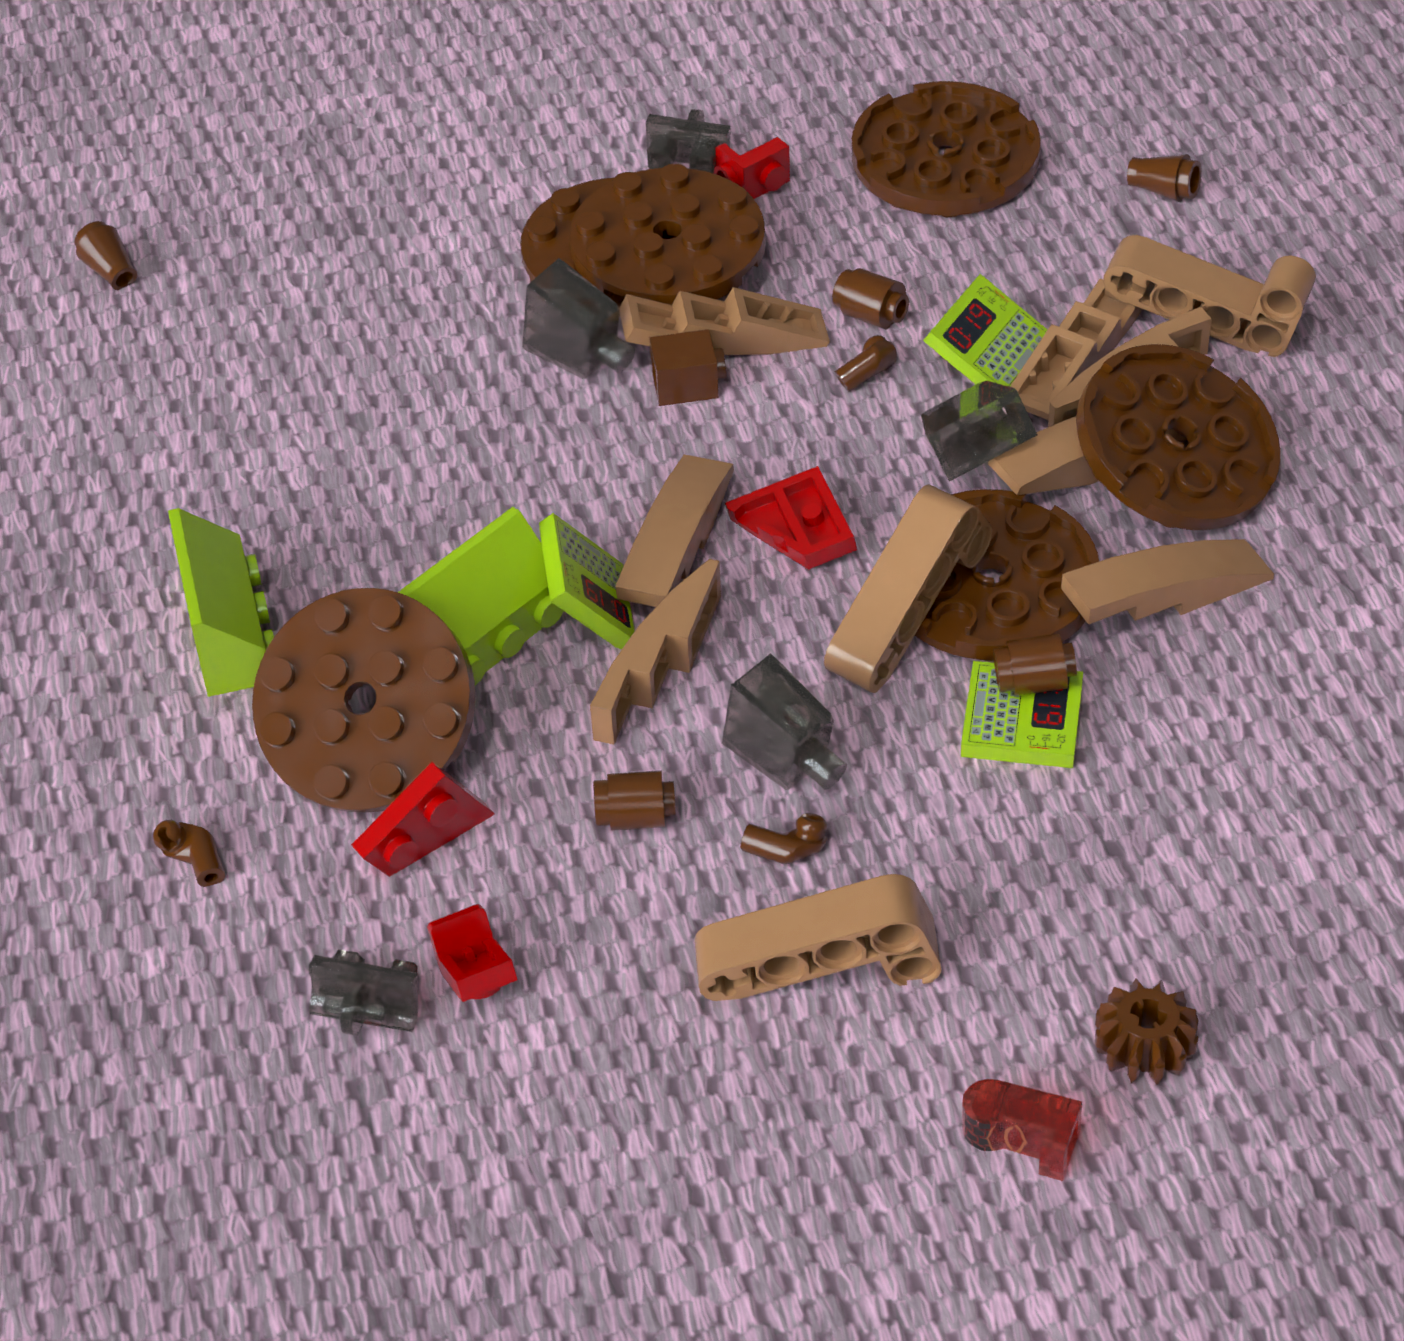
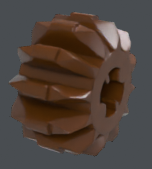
[1095,978,1199,1085]

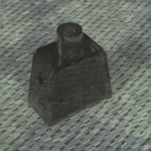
[522,258,635,379]
[921,381,1038,482]
[721,653,847,790]

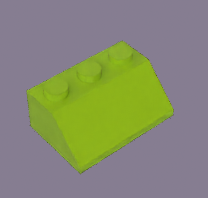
[398,507,564,686]
[168,508,274,697]

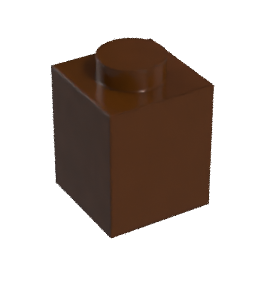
[649,329,726,406]

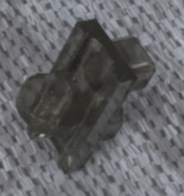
[645,109,731,174]
[309,949,418,1035]

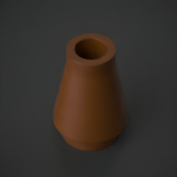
[1127,154,1202,202]
[74,221,137,290]

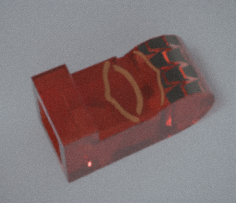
[962,1079,1082,1181]

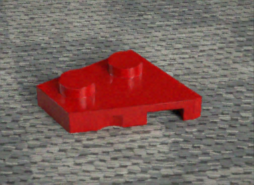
[725,466,858,570]
[351,762,495,877]

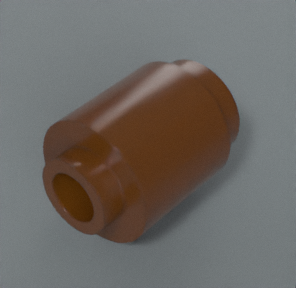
[832,268,909,330]
[993,633,1077,696]
[593,770,676,831]

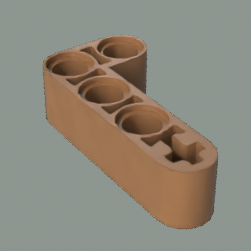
[1103,235,1316,357]
[824,484,992,693]
[694,874,942,1001]

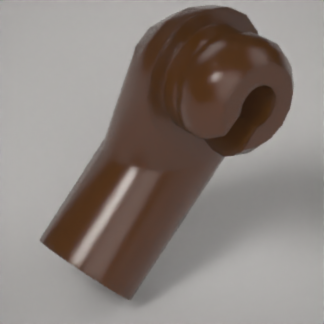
[834,335,897,392]
[740,813,827,864]
[153,819,225,887]

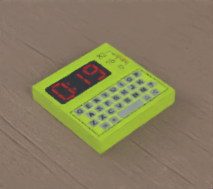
[923,274,1047,405]
[539,513,635,649]
[961,661,1083,768]

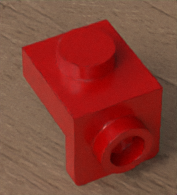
[714,137,790,199]
[427,904,518,1002]

